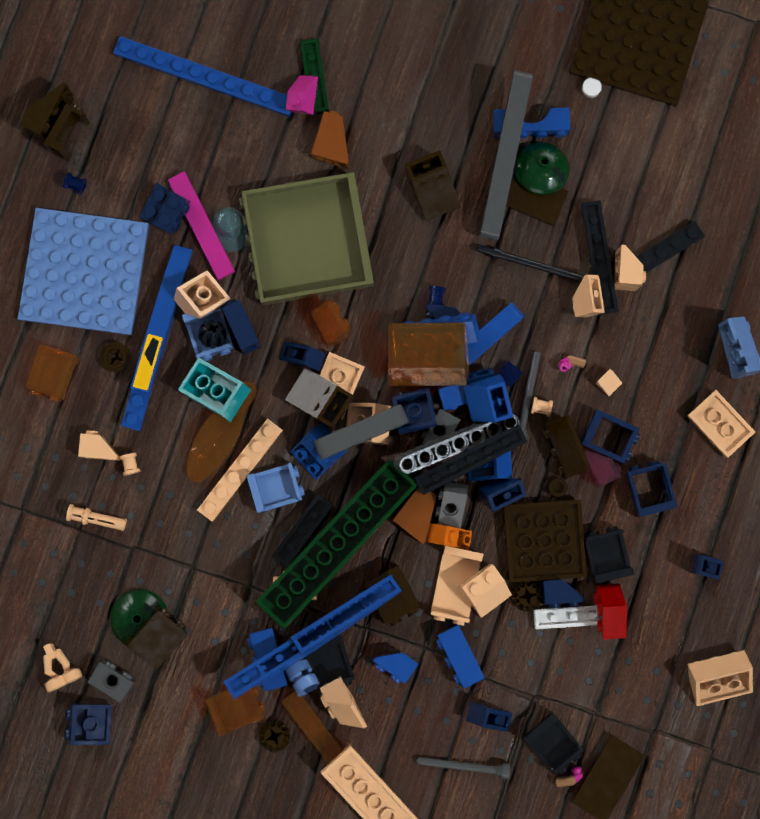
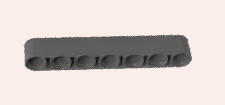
[393,414,519,473]

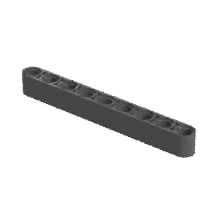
[479,70,533,241]

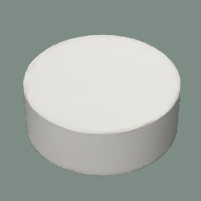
[582,78,601,98]

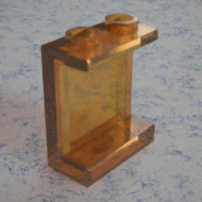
[25,344,80,403]
[205,686,266,737]

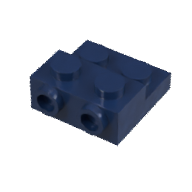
[139,183,191,235]
[392,388,438,435]
[64,703,112,745]

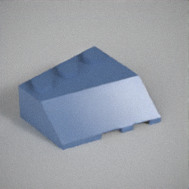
[718,317,760,380]

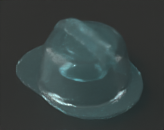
[214,207,247,252]

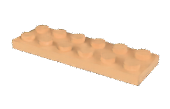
[321,745,418,819]

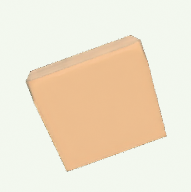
[595,369,622,397]

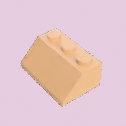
[688,650,753,706]

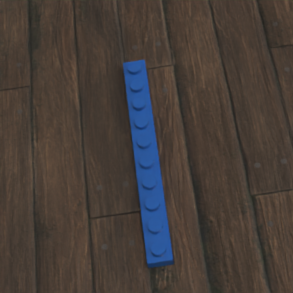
[113,36,291,117]

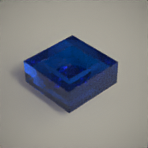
[497,361,523,388]

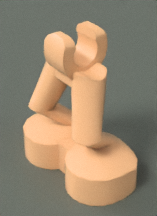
[43,644,83,693]

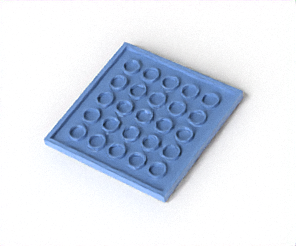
[18,208,149,336]

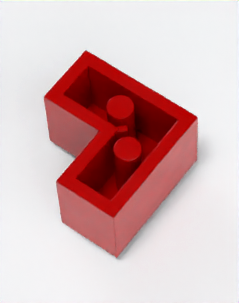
[593,583,627,640]

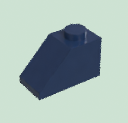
[279,342,326,371]
[478,478,527,512]
[466,702,512,732]

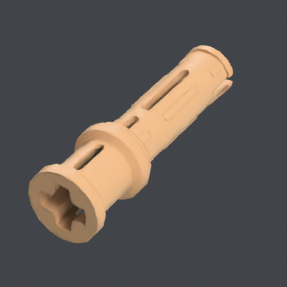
[66,504,127,531]

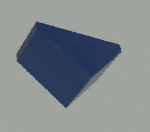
[690,554,724,580]

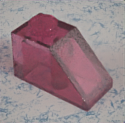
[585,451,622,488]

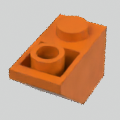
[427,523,472,550]

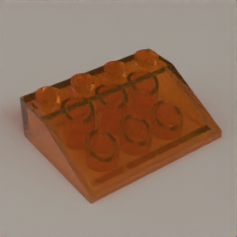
[388,322,470,386]

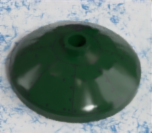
[513,142,570,195]
[110,589,168,644]

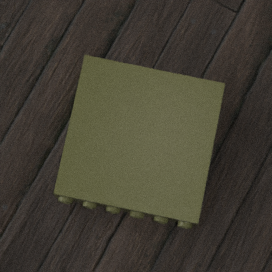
[239,172,374,306]

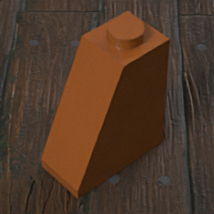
[311,111,349,169]
[392,487,437,544]

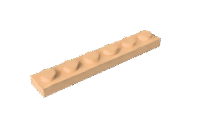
[197,418,283,522]

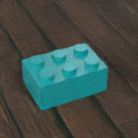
[178,357,251,422]

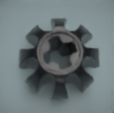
[198,320,227,349]

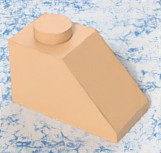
[572,275,605,317]
[78,430,120,461]

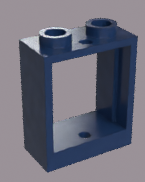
[222,299,261,355]
[581,409,640,465]
[625,460,677,517]

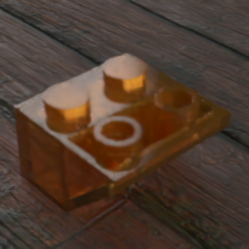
[310,299,351,348]

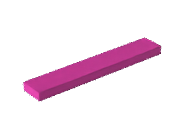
[168,171,236,280]

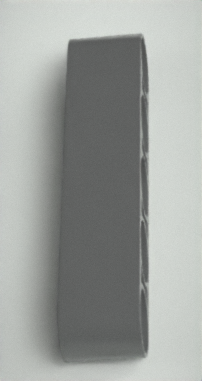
[313,404,409,460]

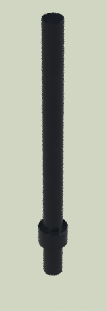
[477,244,584,282]

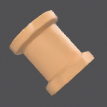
[530,397,553,417]
[119,453,141,476]

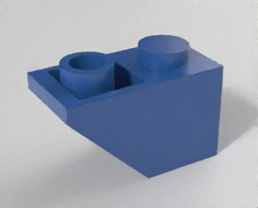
[373,652,418,684]

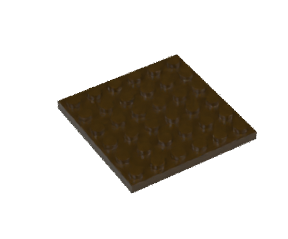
[569,0,709,107]

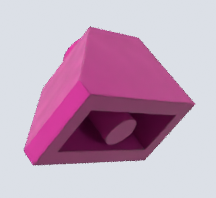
[286,76,318,115]

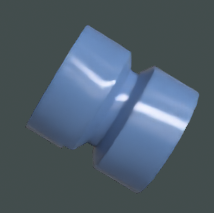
[285,659,320,697]

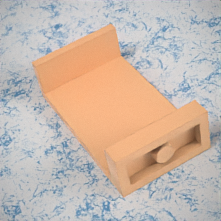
[430,546,483,626]

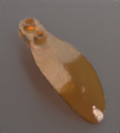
[187,381,257,482]

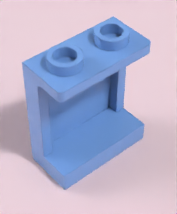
[182,307,234,361]
[246,463,305,513]

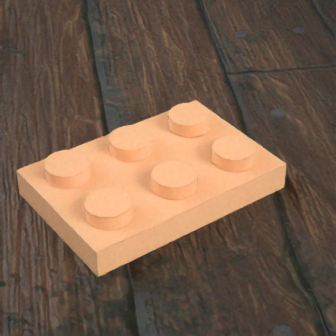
[320,352,365,420]
[687,390,755,458]

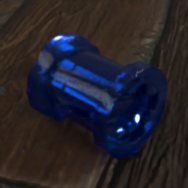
[63,173,87,195]
[427,286,446,306]

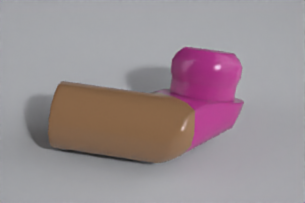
[558,355,586,372]
[556,766,583,787]

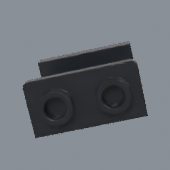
[584,526,634,583]
[307,634,355,692]
[523,711,584,775]

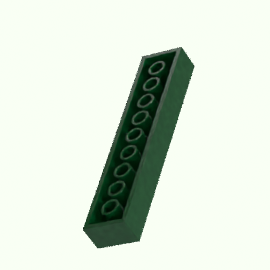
[255,458,418,630]

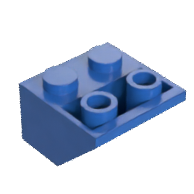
[463,375,513,422]
[290,423,348,480]

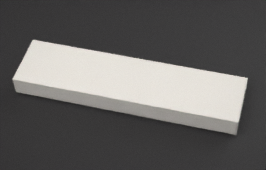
[533,605,600,629]

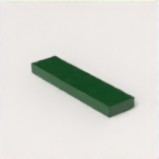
[300,38,329,115]

